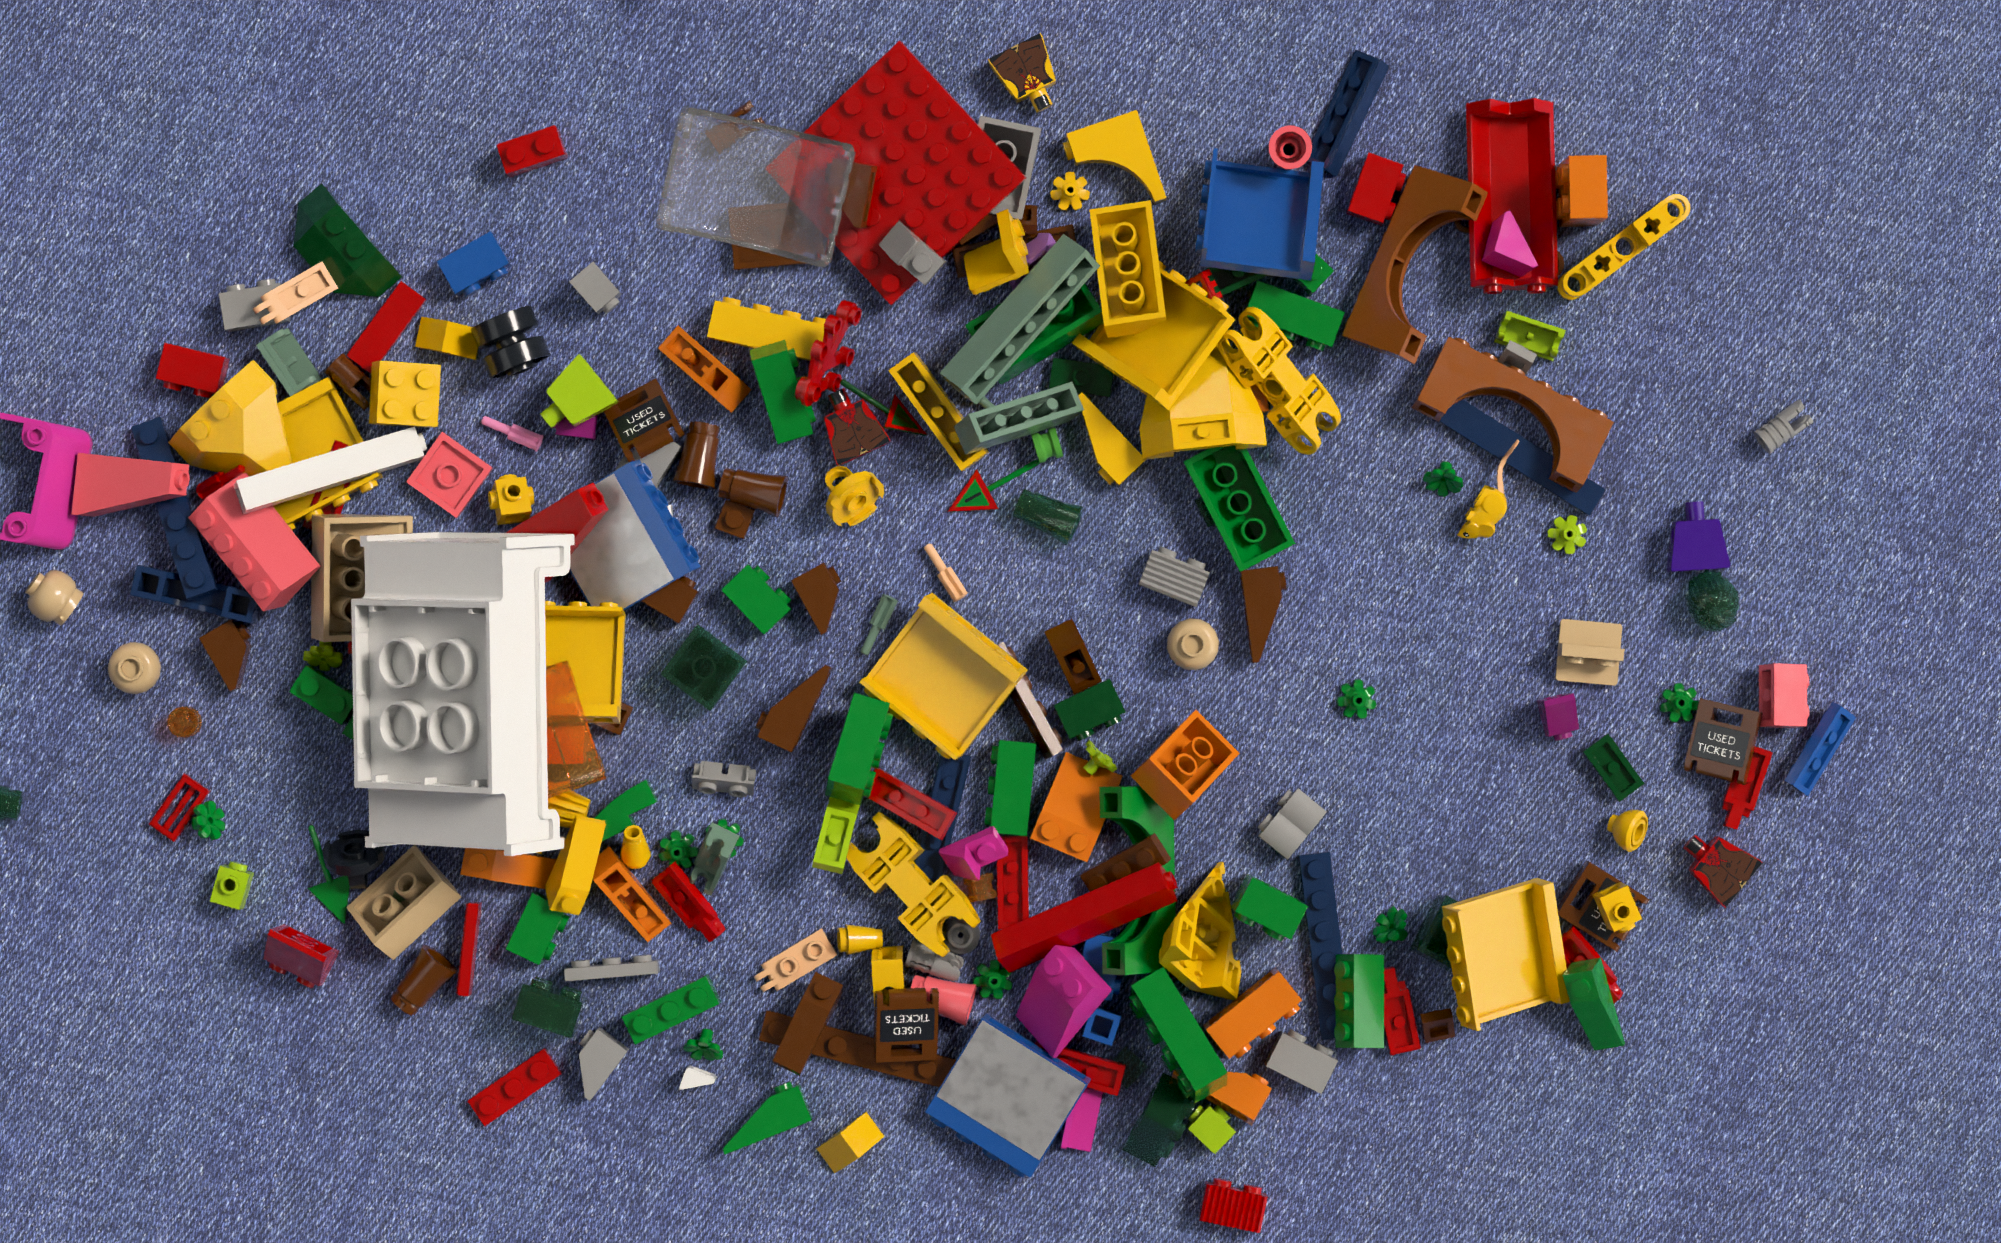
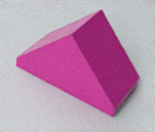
[1482,211,1538,277]

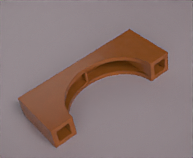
[1342,165,1488,364]
[1411,337,1614,493]

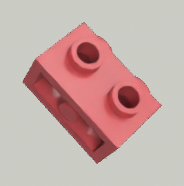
[1759,663,1809,728]

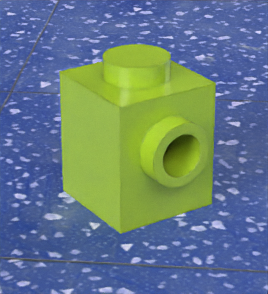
[209,861,254,910]
[1187,1104,1236,1154]

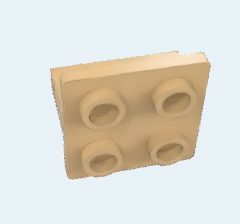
[1555,619,1625,686]

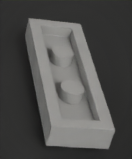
[564,954,660,981]

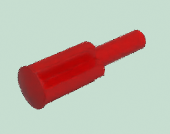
[196,464,245,500]

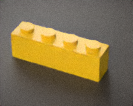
[707,297,834,361]
[888,352,989,471]

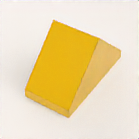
[415,317,478,360]
[816,1112,884,1173]

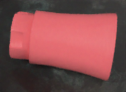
[1269,125,1312,170]
[910,975,977,1026]

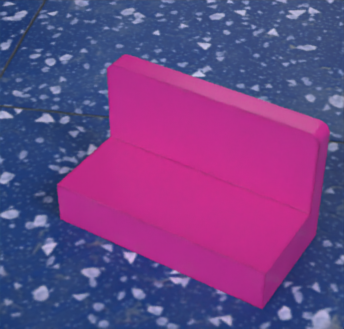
[1060,1088,1103,1152]

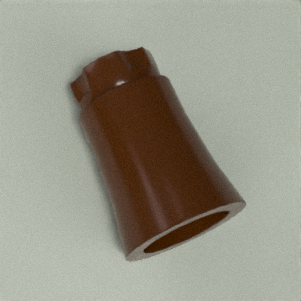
[673,421,720,490]
[718,468,788,518]
[390,945,457,1016]

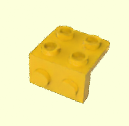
[964,209,1029,295]

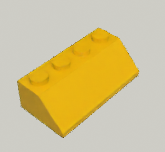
[1089,200,1166,338]

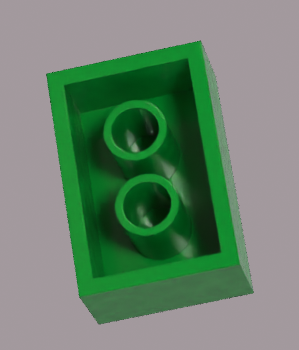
[825,693,893,806]
[1231,874,1308,942]

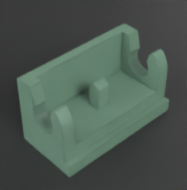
[256,328,323,396]
[690,822,739,896]

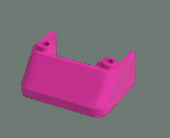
[0,412,93,550]

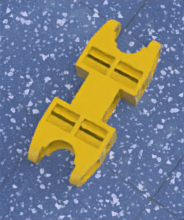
[1557,194,1690,300]
[1218,307,1341,455]
[847,812,981,957]

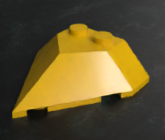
[168,360,292,477]
[1159,862,1241,1000]

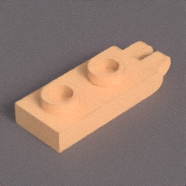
[253,262,338,325]
[753,928,838,992]

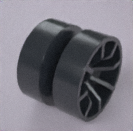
[470,306,551,379]

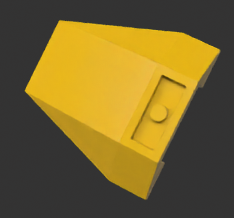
[1139,339,1267,460]

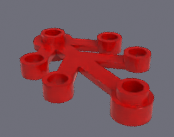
[795,300,862,406]

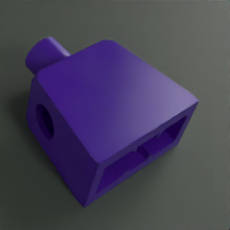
[1667,501,1730,572]

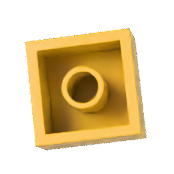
[369,361,441,428]

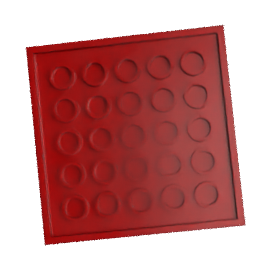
[766,41,1027,305]

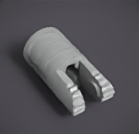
[1753,399,1814,454]
[904,940,964,981]

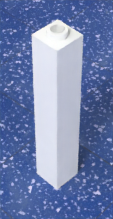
[234,426,427,515]

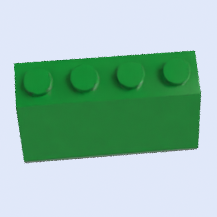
[965,283,1103,385]
[1183,445,1296,572]

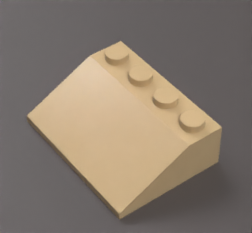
[311,514,413,642]

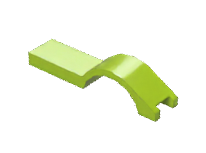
[812,797,860,874]

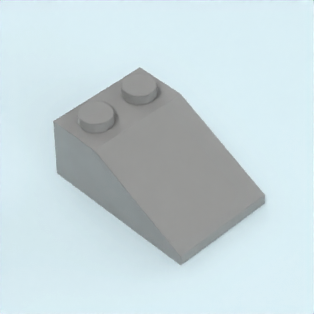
[978,116,1042,220]

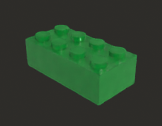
[1129,967,1228,1103]

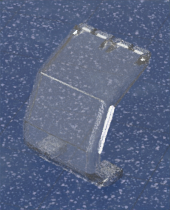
[656,106,856,267]

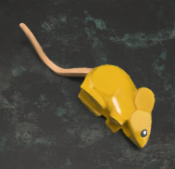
[1457,439,1520,539]

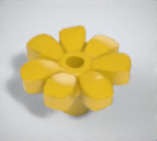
[1050,172,1090,211]

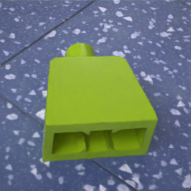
[540,354,619,428]

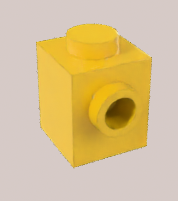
[1592,882,1642,933]

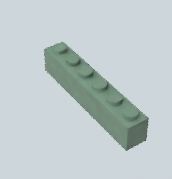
[940,234,1100,405]

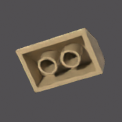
[346,845,461,960]

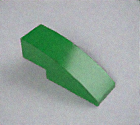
[595,779,658,841]

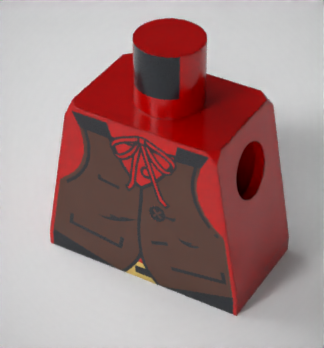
[824,388,891,466]
[1683,834,1763,908]

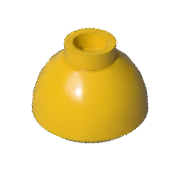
[1607,810,1648,852]

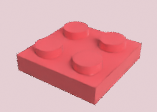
[406,432,493,518]

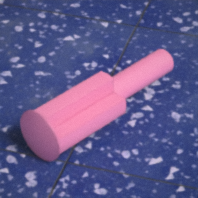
[481,416,544,452]

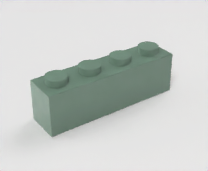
[954,382,1084,455]

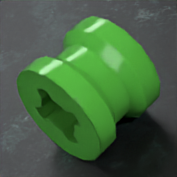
[1031,427,1063,464]

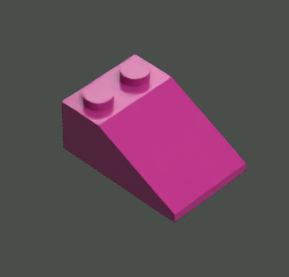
[1015,945,1112,1058]

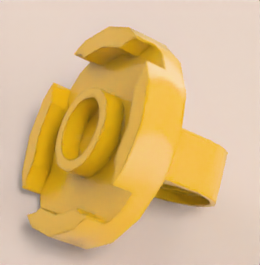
[825,466,884,526]

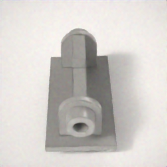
[692,760,756,798]

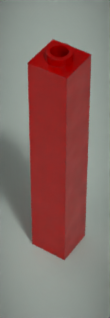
[991,862,1178,973]

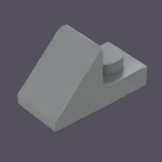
[879,221,946,285]

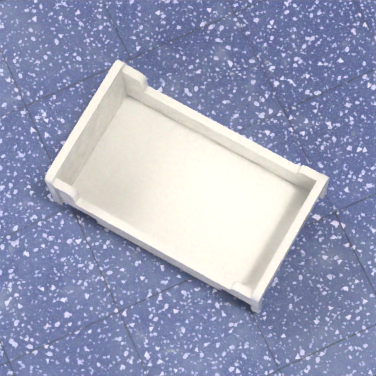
[351,532,575,856]

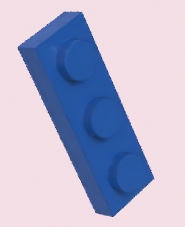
[1784,702,1856,796]

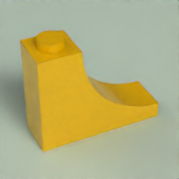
[1062,110,1166,205]

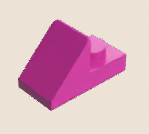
[939,826,1008,881]

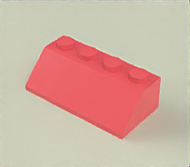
[188,473,321,611]

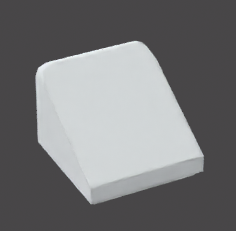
[679,1065,717,1090]

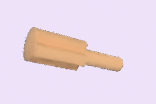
[924,543,969,602]

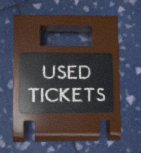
[604,378,685,462]
[1684,698,1763,785]
[1557,860,1650,952]
[874,988,939,1063]

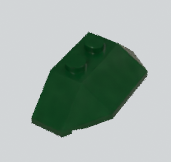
[293,183,403,297]

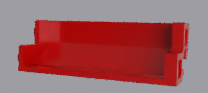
[1466,98,1558,294]

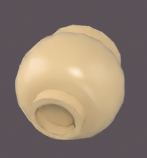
[25,570,84,626]
[1167,618,1219,671]
[108,642,161,694]

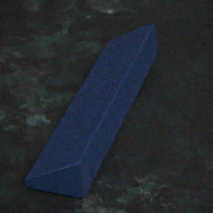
[1306,50,1389,177]

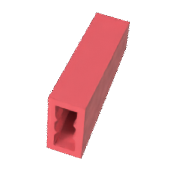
[71,453,190,517]

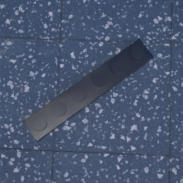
[131,417,218,601]
[1298,851,1342,1040]

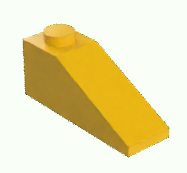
[1078,392,1145,486]
[545,815,606,915]

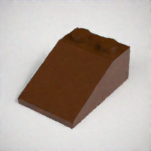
[755,665,833,752]

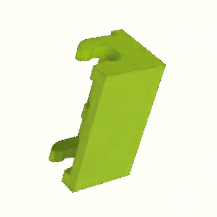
[1494,311,1566,361]

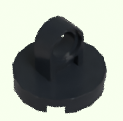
[322,830,386,890]

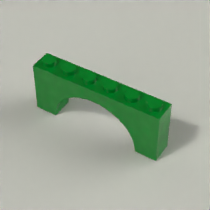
[1099,785,1176,975]

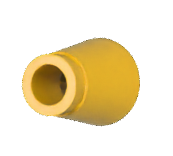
[620,825,651,869]
[837,924,883,955]

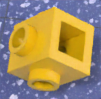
[488,474,534,525]

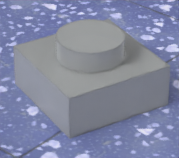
[1498,340,1537,375]

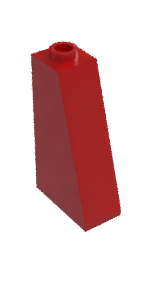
[506,482,609,583]

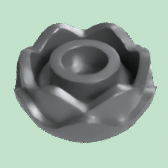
[942,917,980,955]

